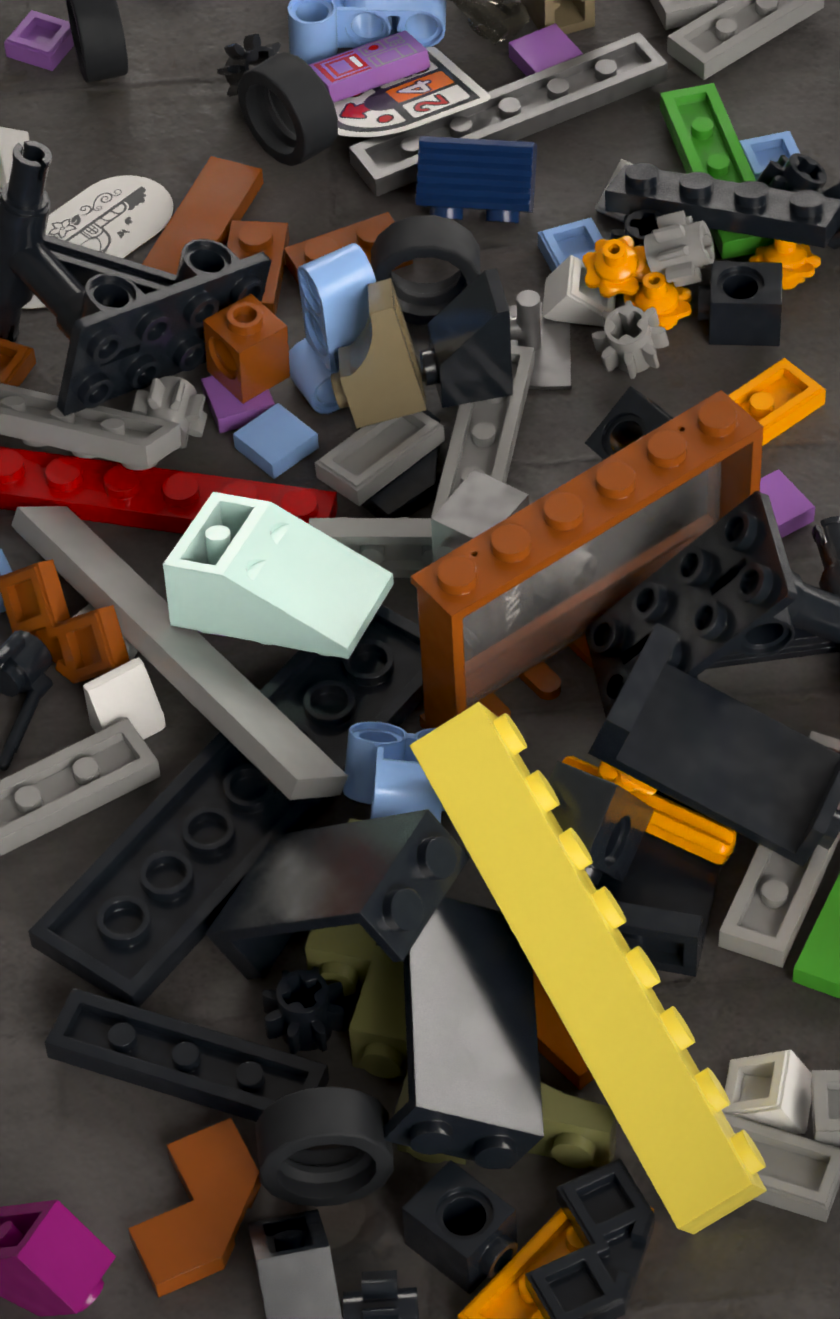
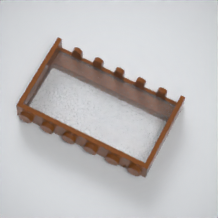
[410,390,763,729]

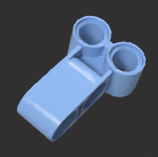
[287,0,446,65]
[289,243,376,414]
[343,721,445,823]

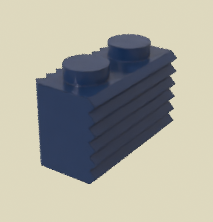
[415,136,537,223]

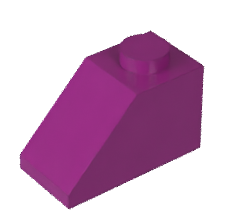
[0,1199,116,1317]

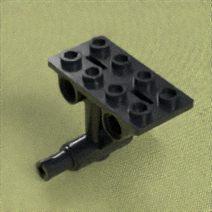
[0,141,272,416]
[585,491,840,718]

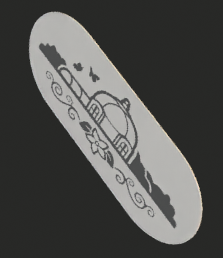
[22,175,173,309]

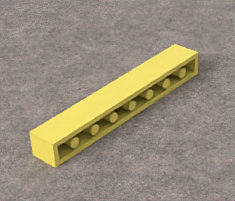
[409,702,767,1234]

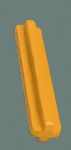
[562,756,737,865]

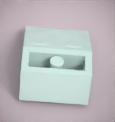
[163,492,394,659]

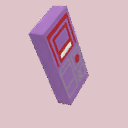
[309,30,431,103]

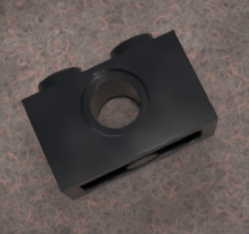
[549,761,654,886]

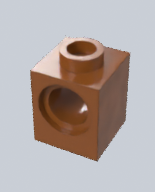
[203,294,290,404]

